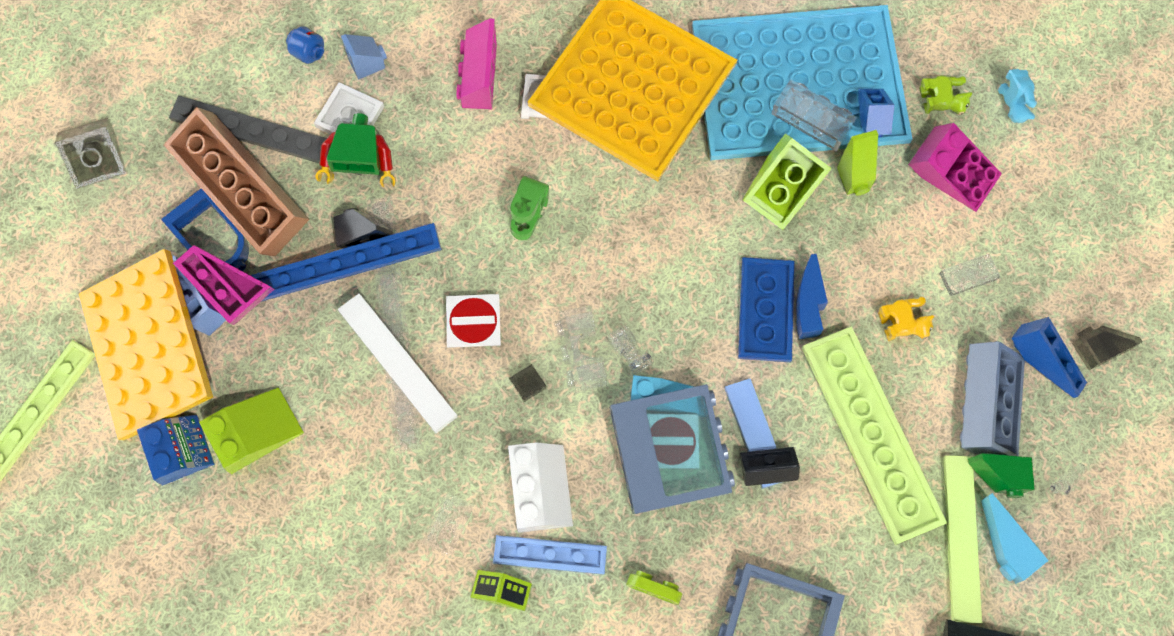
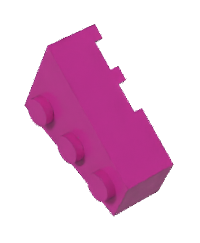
[173,245,274,325]

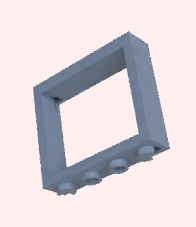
[718,563,845,636]

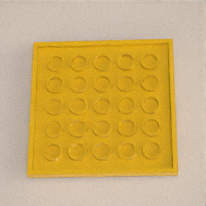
[528,0,737,182]

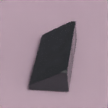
[740,447,800,486]

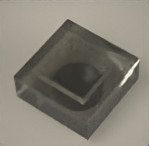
[509,364,546,402]

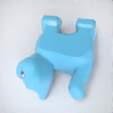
[998,69,1037,123]

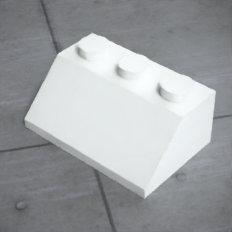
[508,442,573,533]

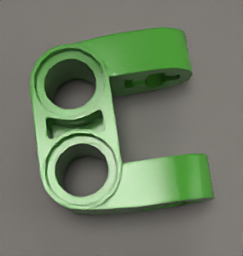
[510,176,549,240]

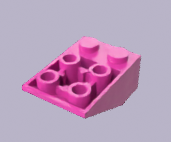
[908,123,1002,212]

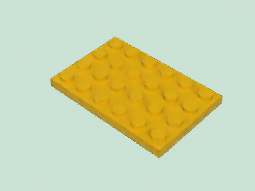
[79,249,214,440]

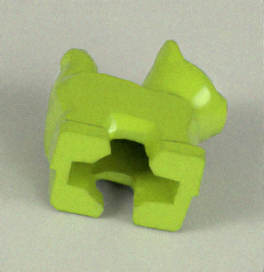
[919,75,972,115]

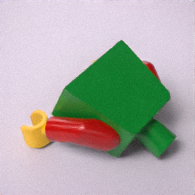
[315,113,396,187]

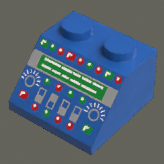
[137,415,215,486]

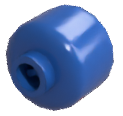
[286,26,324,64]

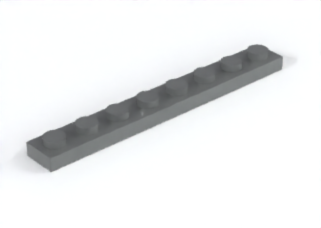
[169,95,362,176]

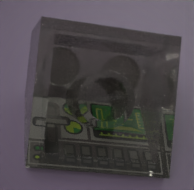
[55,117,126,189]

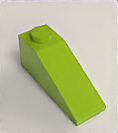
[837,130,878,196]

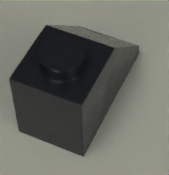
[333,208,393,249]

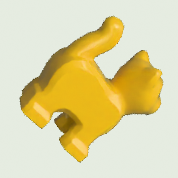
[878,296,934,341]

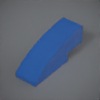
[796,253,828,340]

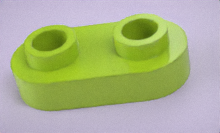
[626,571,683,605]

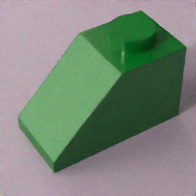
[968,453,1035,498]

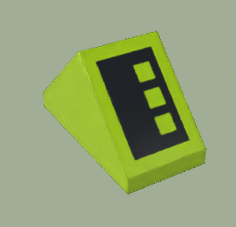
[470,570,532,611]

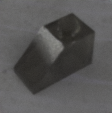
[1072,326,1143,371]

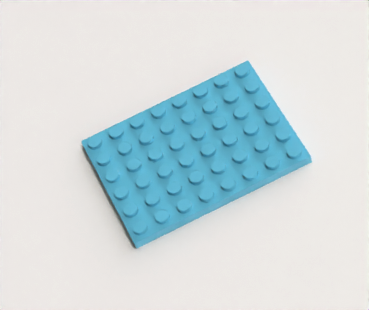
[692,5,913,161]

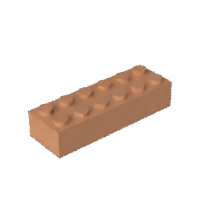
[164,107,310,256]

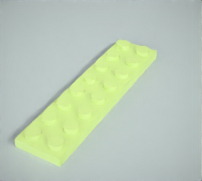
[802,326,947,545]

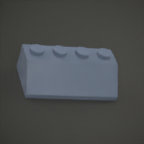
[960,341,1025,456]

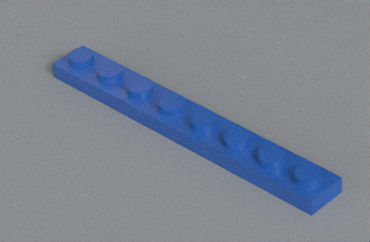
[250,223,442,302]

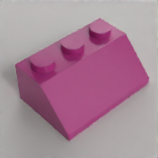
[456,18,497,110]

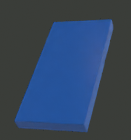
[738,257,795,363]

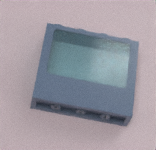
[609,384,735,514]

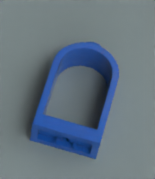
[161,188,249,271]

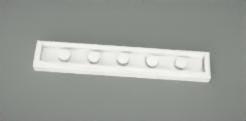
[338,294,457,433]

